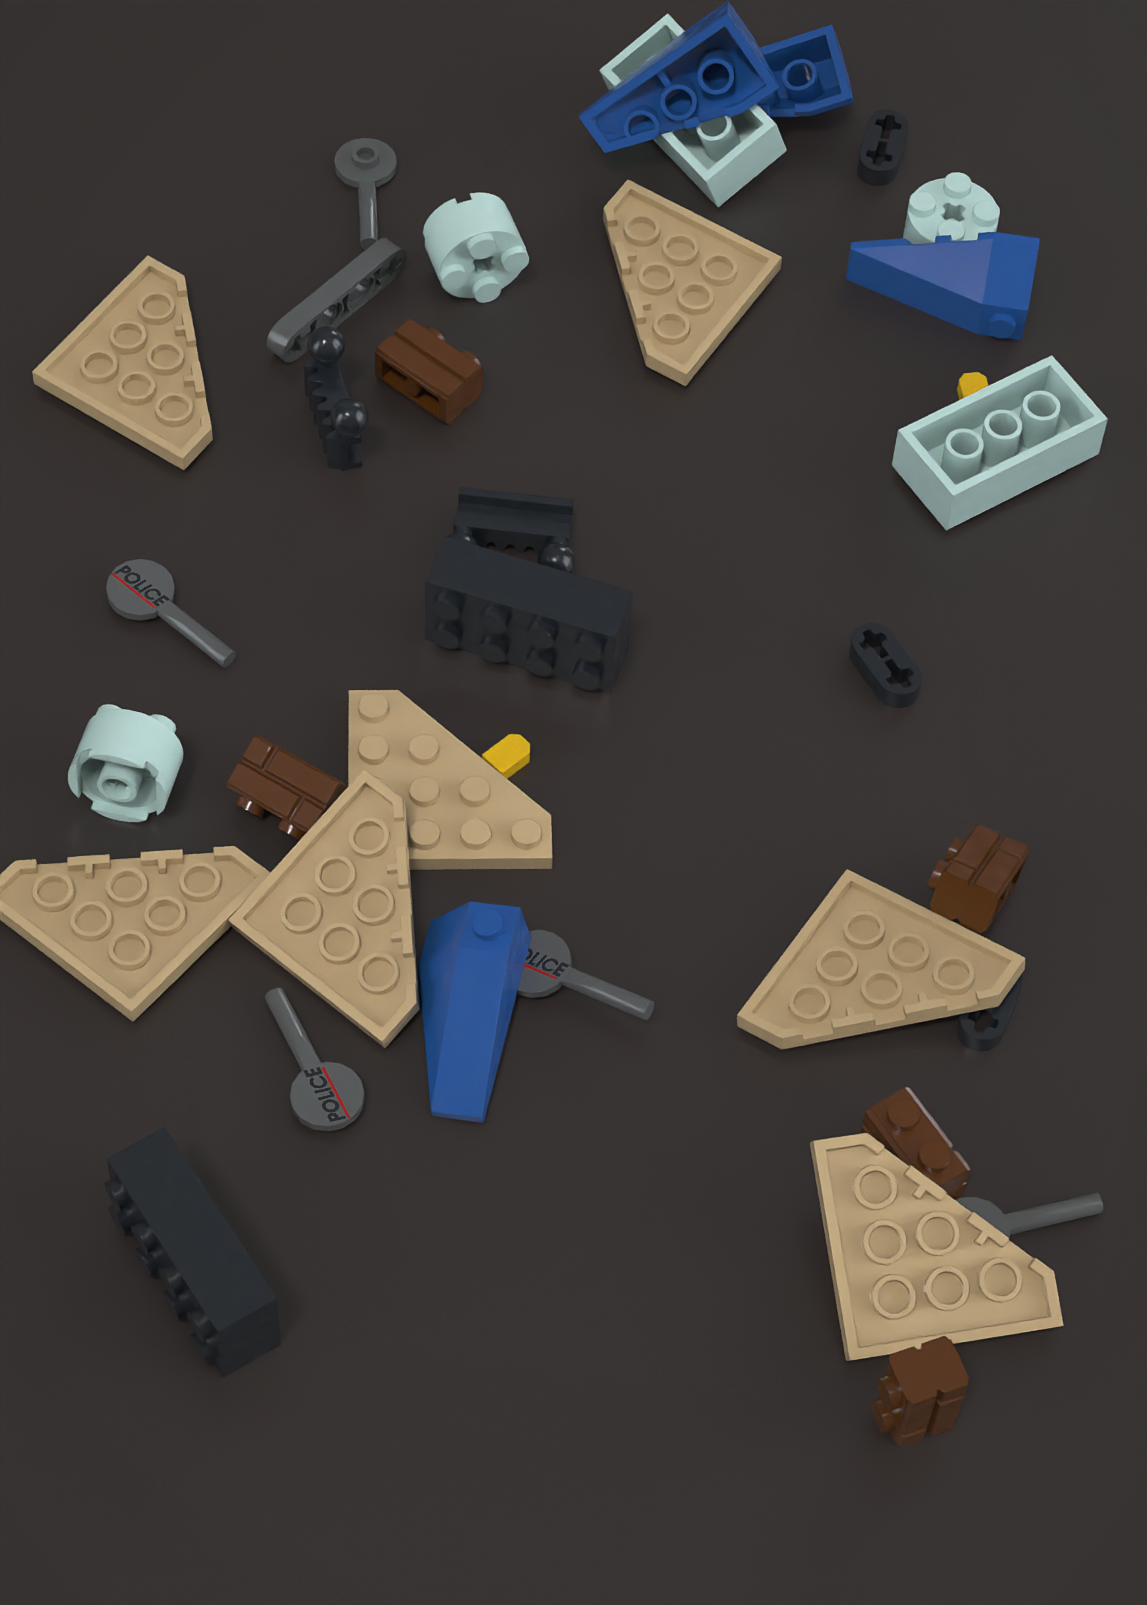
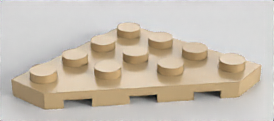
[603,180,782,386]
[32,256,213,470]
[348,690,553,870]
[228,769,420,1048]
[0,846,270,1022]
[737,869,1025,1050]
[810,1133,1064,1361]

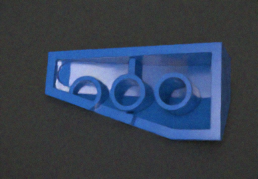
[579,1,779,153]
[756,24,853,117]
[846,232,1040,341]
[418,901,531,1123]

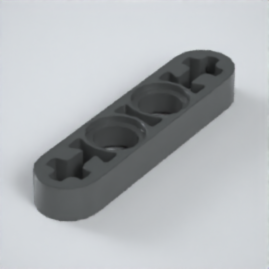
[266,238,407,363]

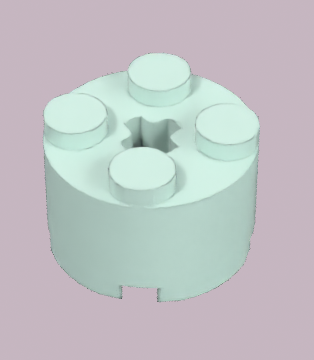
[903,172,1000,244]
[423,192,529,303]
[68,704,184,822]

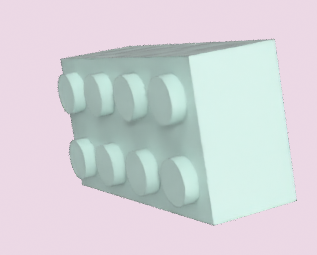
[599,14,787,207]
[892,355,1108,530]

